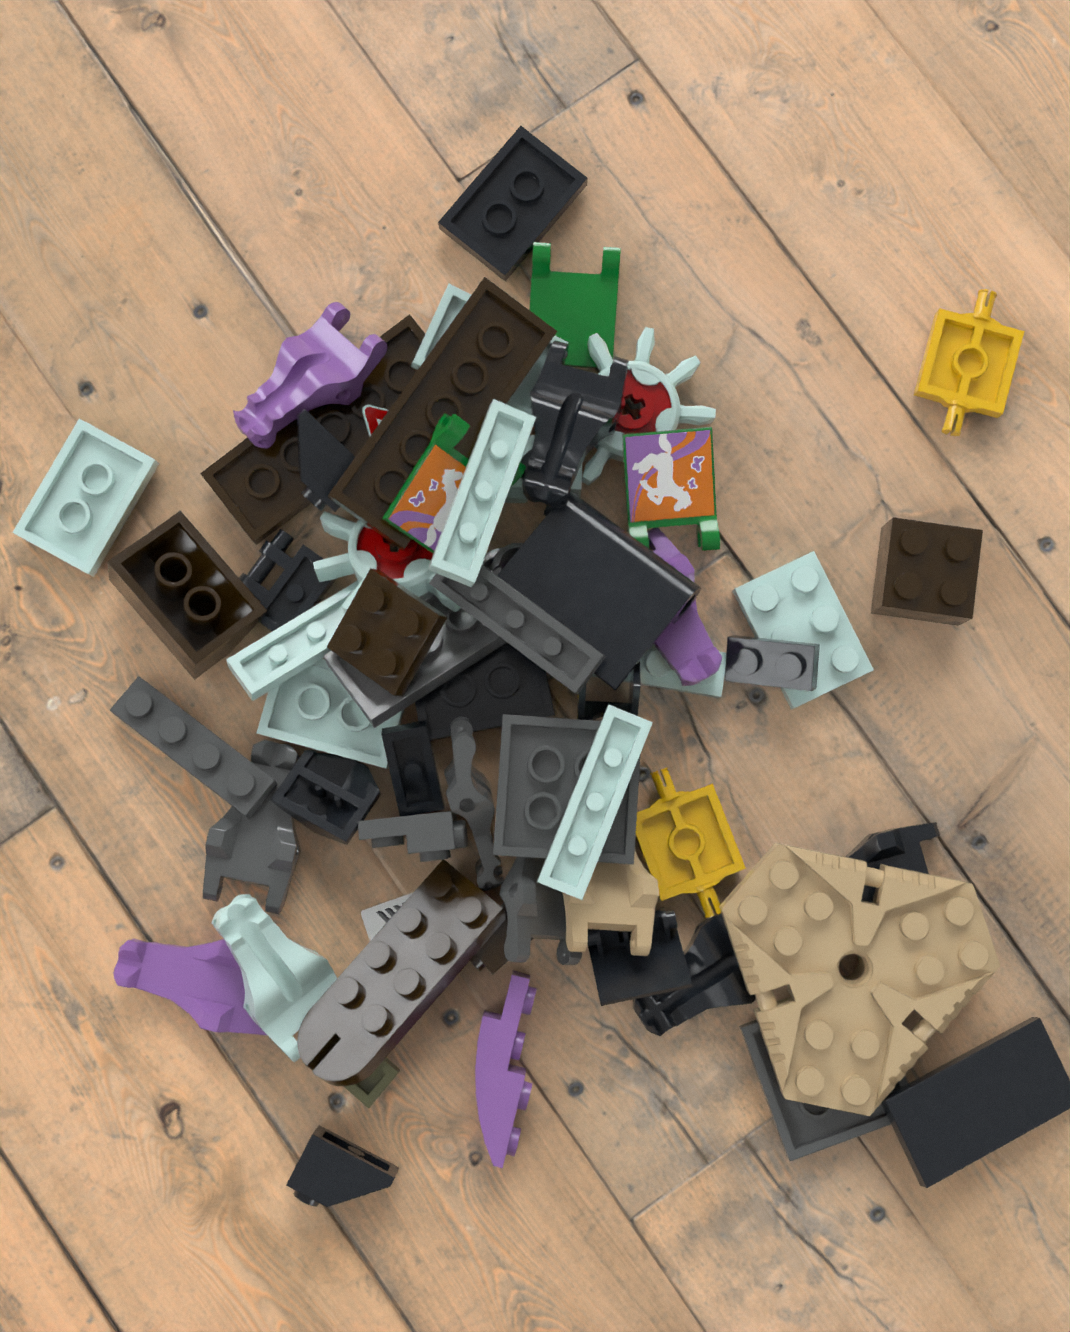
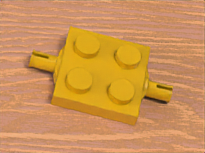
[913,289,1025,436]
[636,767,746,918]

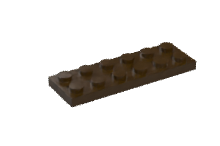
[328,277,557,551]
[200,314,425,545]

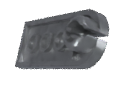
[324,543,523,728]

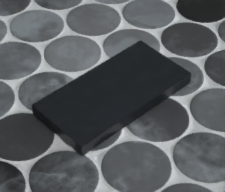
[882,1017,1070,1188]

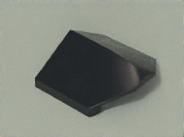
[271,750,381,845]

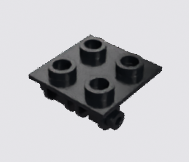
[587,907,693,1006]

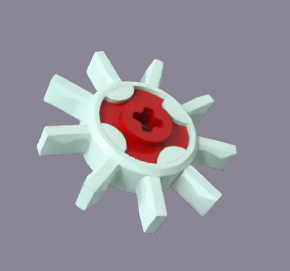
[582,327,716,486]
[313,511,485,614]

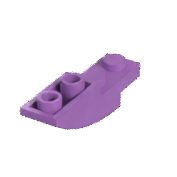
[475,970,537,1168]

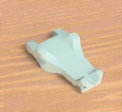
[212,894,337,1063]

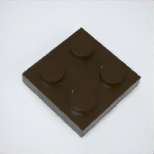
[327,568,448,696]

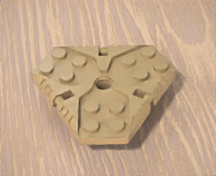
[719,842,1000,1116]

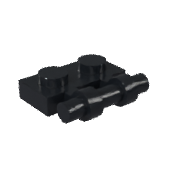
[239,529,337,632]

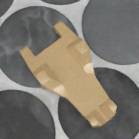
[562,851,659,956]

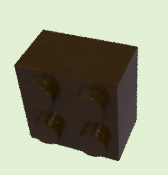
[871,517,983,626]

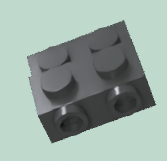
[357,811,468,862]

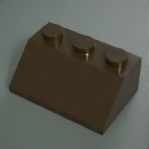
[107,510,267,680]

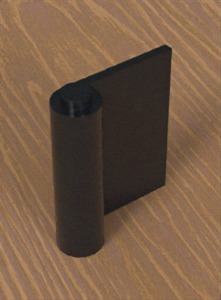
[497,491,701,691]

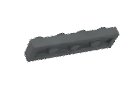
[429,564,606,694]
[110,676,278,819]

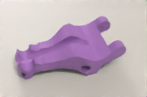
[233,302,387,448]
[647,528,723,686]
[113,938,267,1035]

